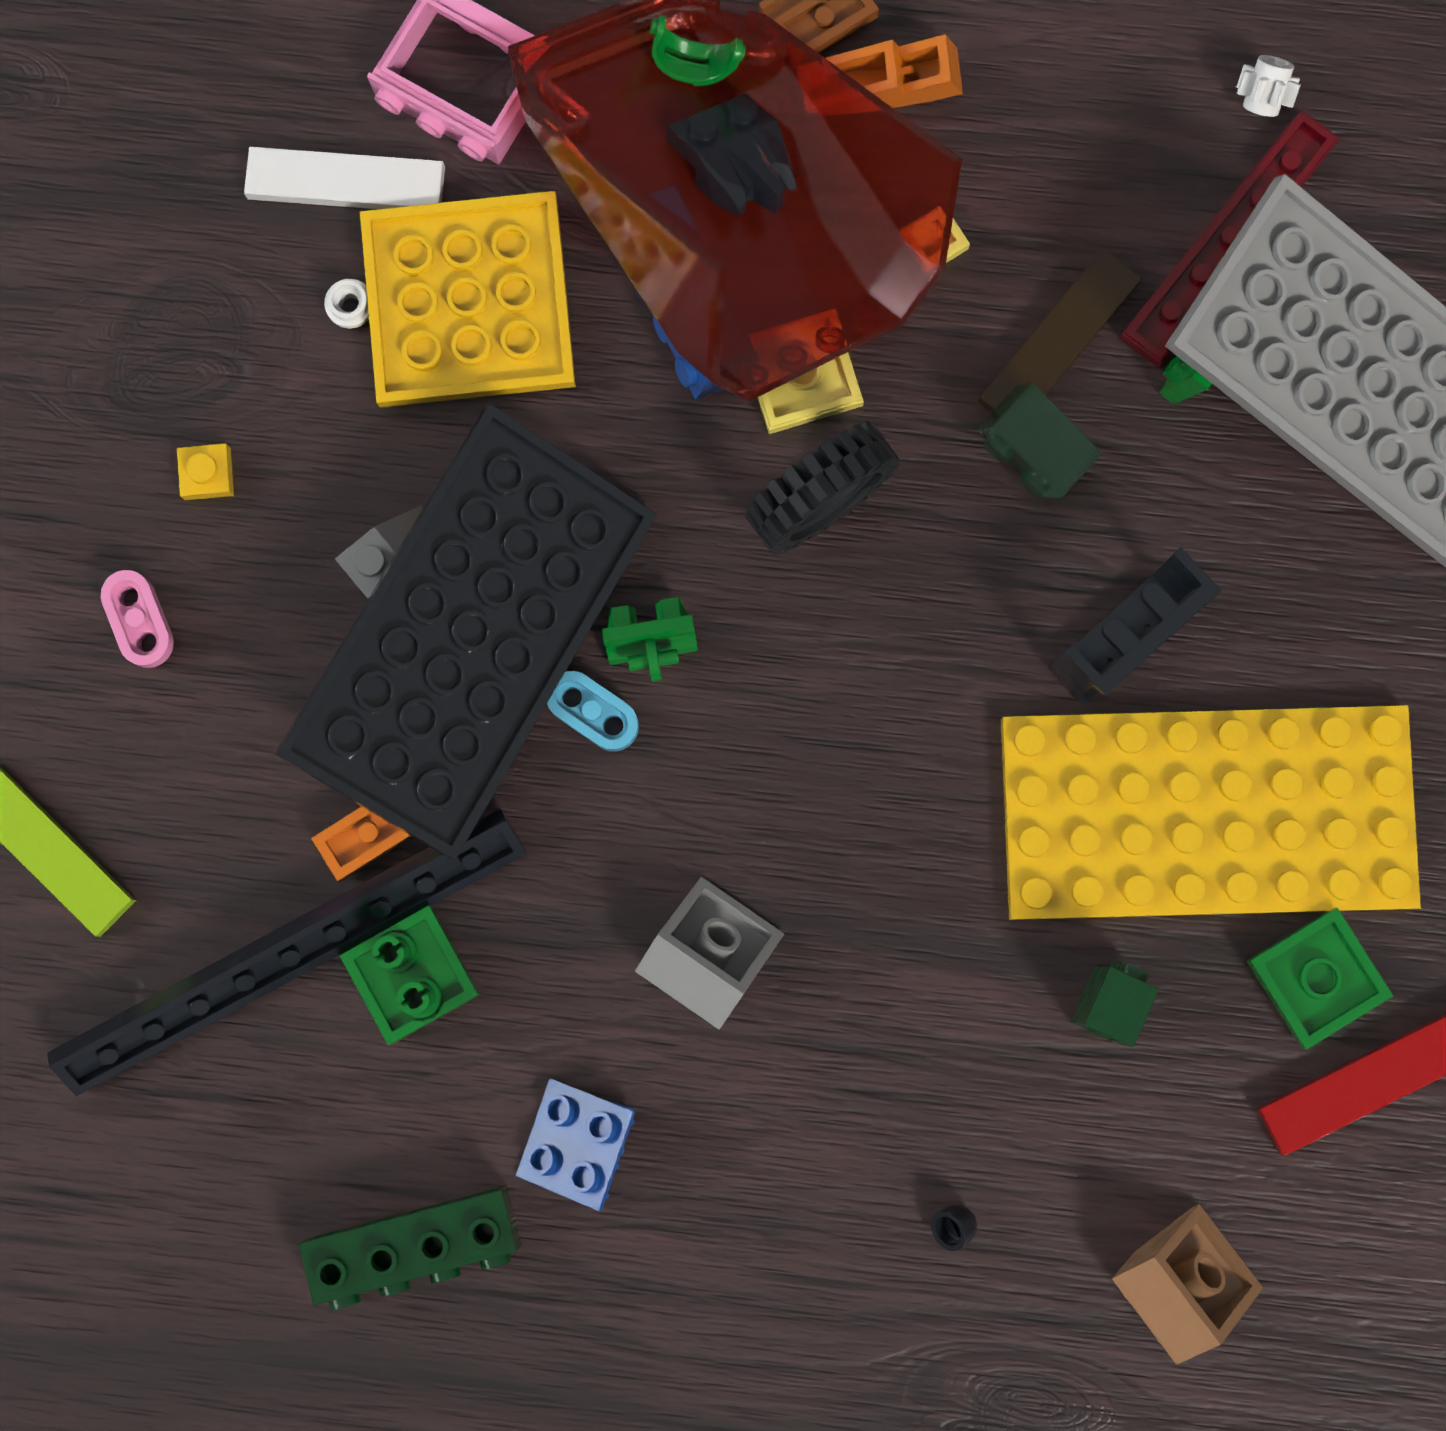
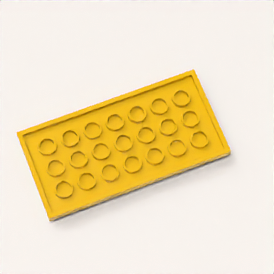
[1001,705,1421,920]

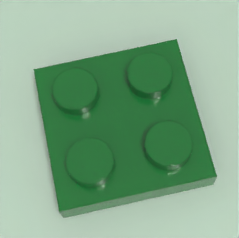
[1247,908,1393,1050]

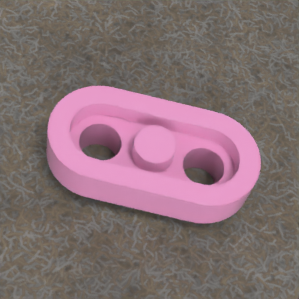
[101,570,174,668]

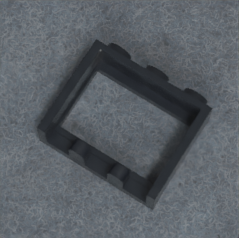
[1048,547,1222,706]

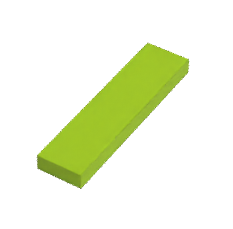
[0,766,136,937]

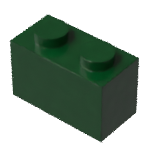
[1070,961,1159,1047]

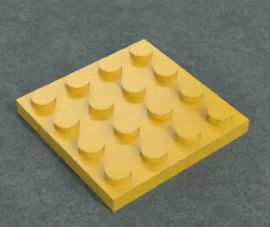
[360,191,576,408]

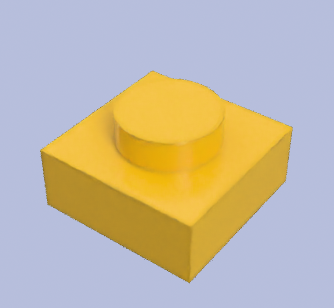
[177,443,234,501]

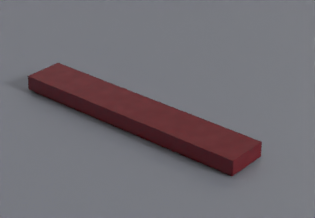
[1119,109,1340,368]

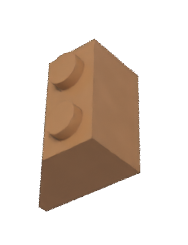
[1112,1204,1263,1365]

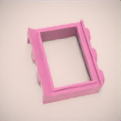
[367,0,558,165]

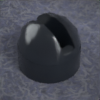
[931,1205,977,1251]

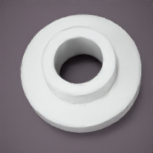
[324,279,369,329]

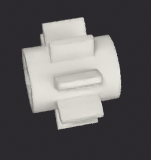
[1237,55,1301,117]

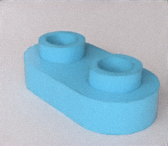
[547,671,639,751]

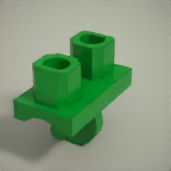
[602,597,698,682]

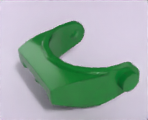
[649,15,746,87]

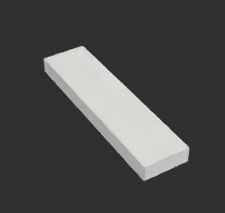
[244,147,445,209]

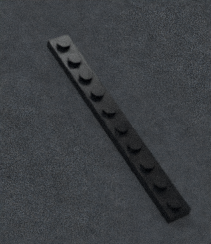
[47,809,526,1097]

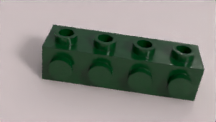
[299,1185,522,1310]

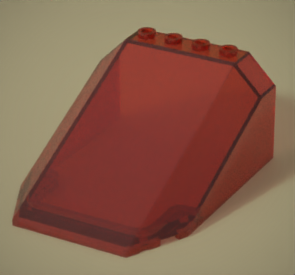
[508,0,962,401]

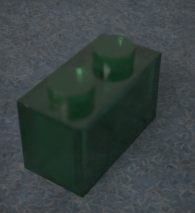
[977,383,1102,498]

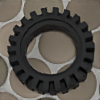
[744,421,901,555]

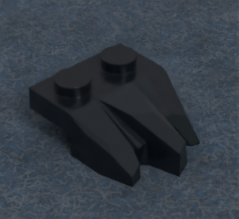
[666,93,797,217]

